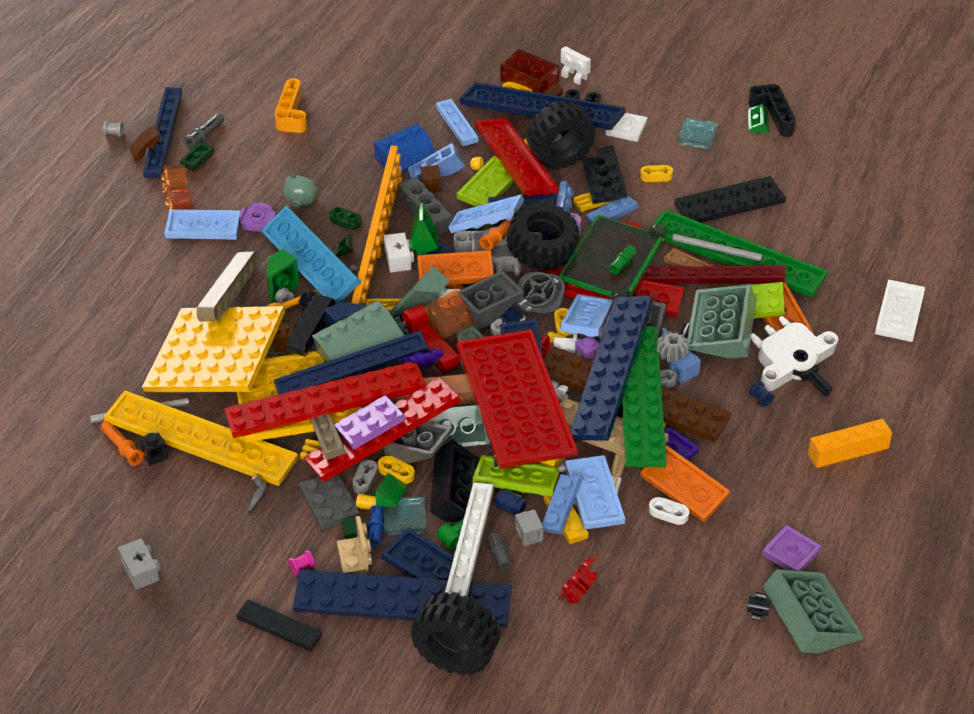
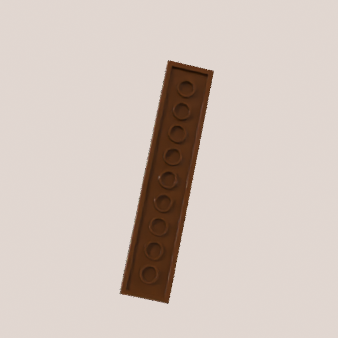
[544,346,731,442]

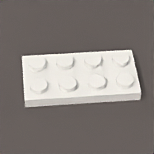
[875,280,925,342]

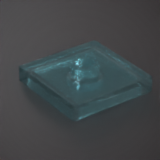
[384,497,426,535]

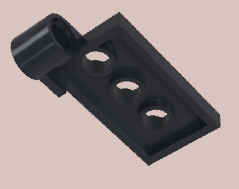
[582,145,627,204]

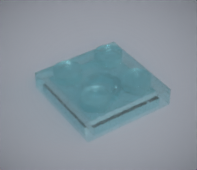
[677,118,718,149]

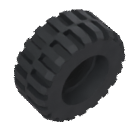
[526,101,596,169]
[507,201,579,271]
[411,592,500,675]

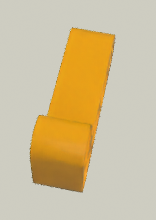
[275,78,307,133]

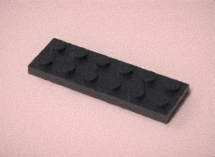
[674,176,786,223]

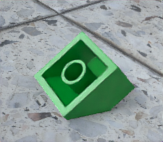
[409,203,438,255]
[267,249,300,303]

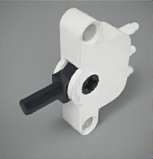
[751,316,838,396]

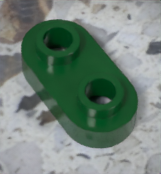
[329,207,362,230]

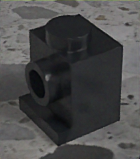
[140,432,168,466]

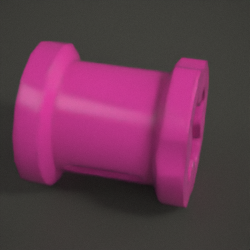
[288,550,316,576]

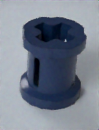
[749,381,774,407]

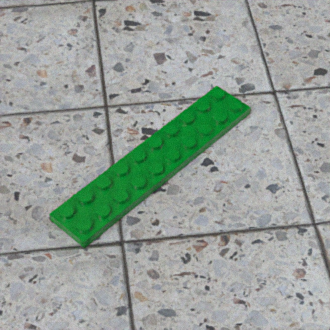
[648,209,828,298]
[622,326,667,468]

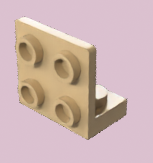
[337,516,372,574]

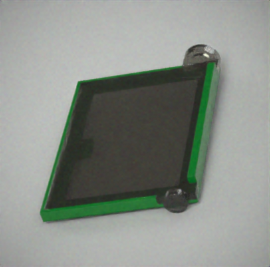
[559,215,667,300]

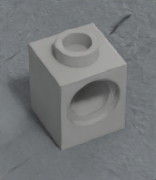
[515,509,543,546]

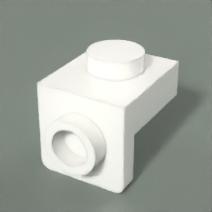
[553,333,581,354]

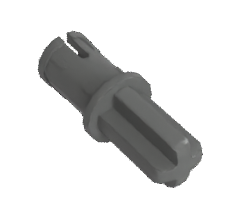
[487,532,512,571]

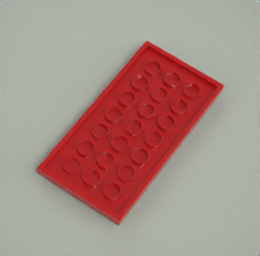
[456,330,578,469]

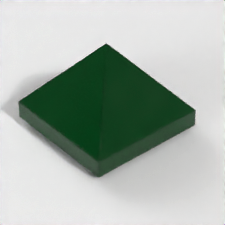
[336,234,353,257]

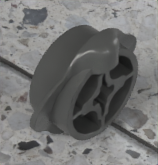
[516,272,565,314]

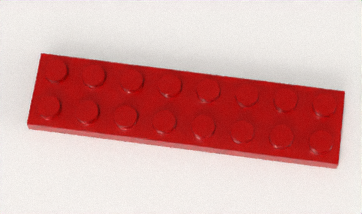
[475,118,558,197]
[537,265,685,318]
[304,378,460,483]

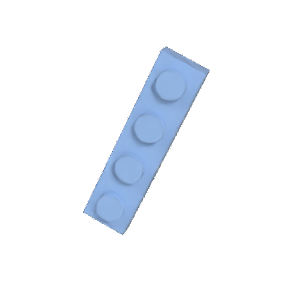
[436,99,478,146]

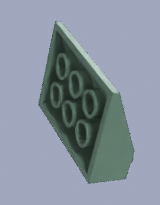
[687,284,757,358]
[312,301,404,379]
[763,569,864,653]

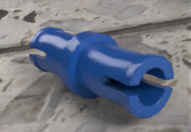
[367,505,384,547]

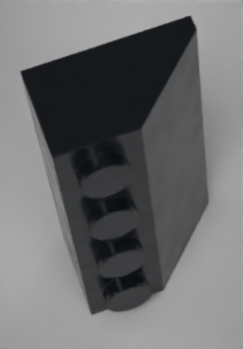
[429,439,480,522]

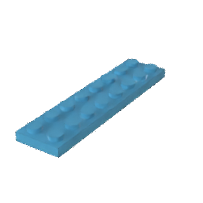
[261,206,361,304]

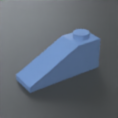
[408,143,465,180]

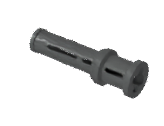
[183,113,224,149]

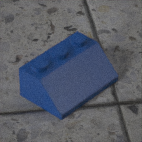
[374,124,435,173]

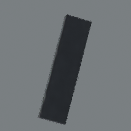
[236,599,322,652]

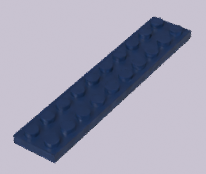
[459,82,626,130]
[570,296,653,441]
[293,570,512,627]

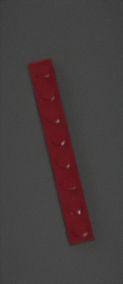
[637,266,785,284]

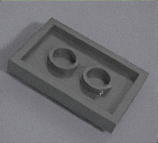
[298,474,360,531]

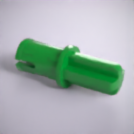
[609,245,636,274]

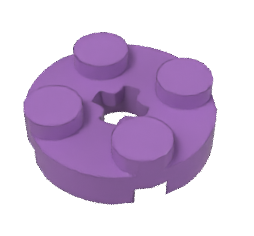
[239,203,275,233]

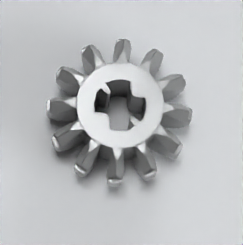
[656,331,689,363]

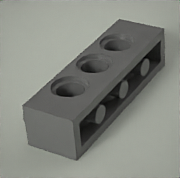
[398,177,453,235]

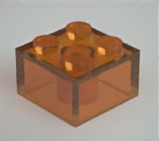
[161,164,191,210]
[424,290,475,341]

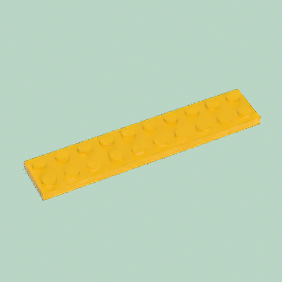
[104,391,298,486]

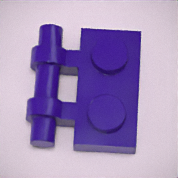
[401,349,443,370]

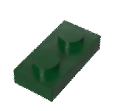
[179,142,214,171]

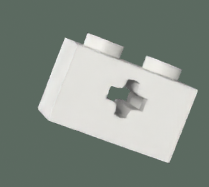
[383,232,414,273]

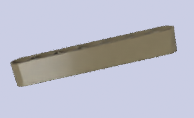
[196,251,259,322]

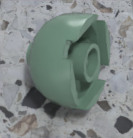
[283,175,319,208]

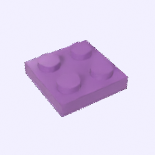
[762,525,822,571]

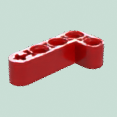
[402,304,461,374]

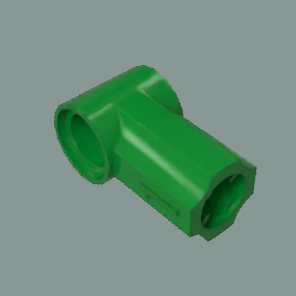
[437,518,464,551]

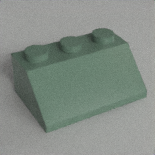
[389,266,450,315]
[427,405,489,447]

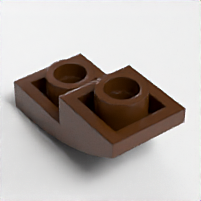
[129,125,161,161]

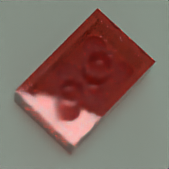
[500,49,560,93]

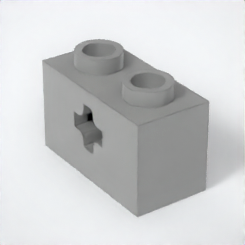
[118,538,161,590]

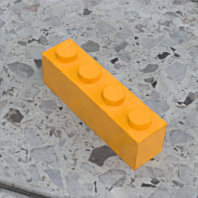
[808,419,892,468]

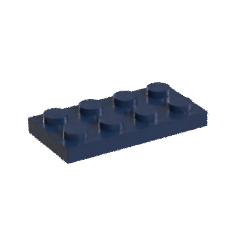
[381,528,454,580]

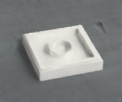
[606,113,648,142]

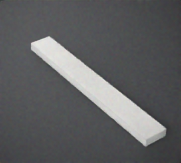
[445,482,494,596]

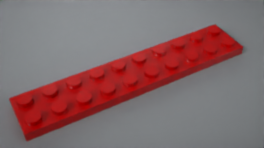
[224,362,426,439]

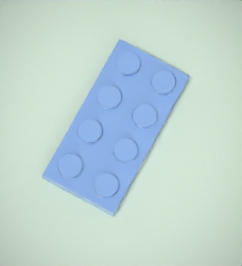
[449,194,524,233]
[164,209,240,240]
[561,294,614,337]
[565,455,625,530]

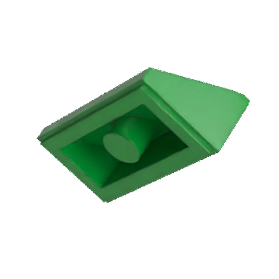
[748,104,769,133]
[375,474,408,507]

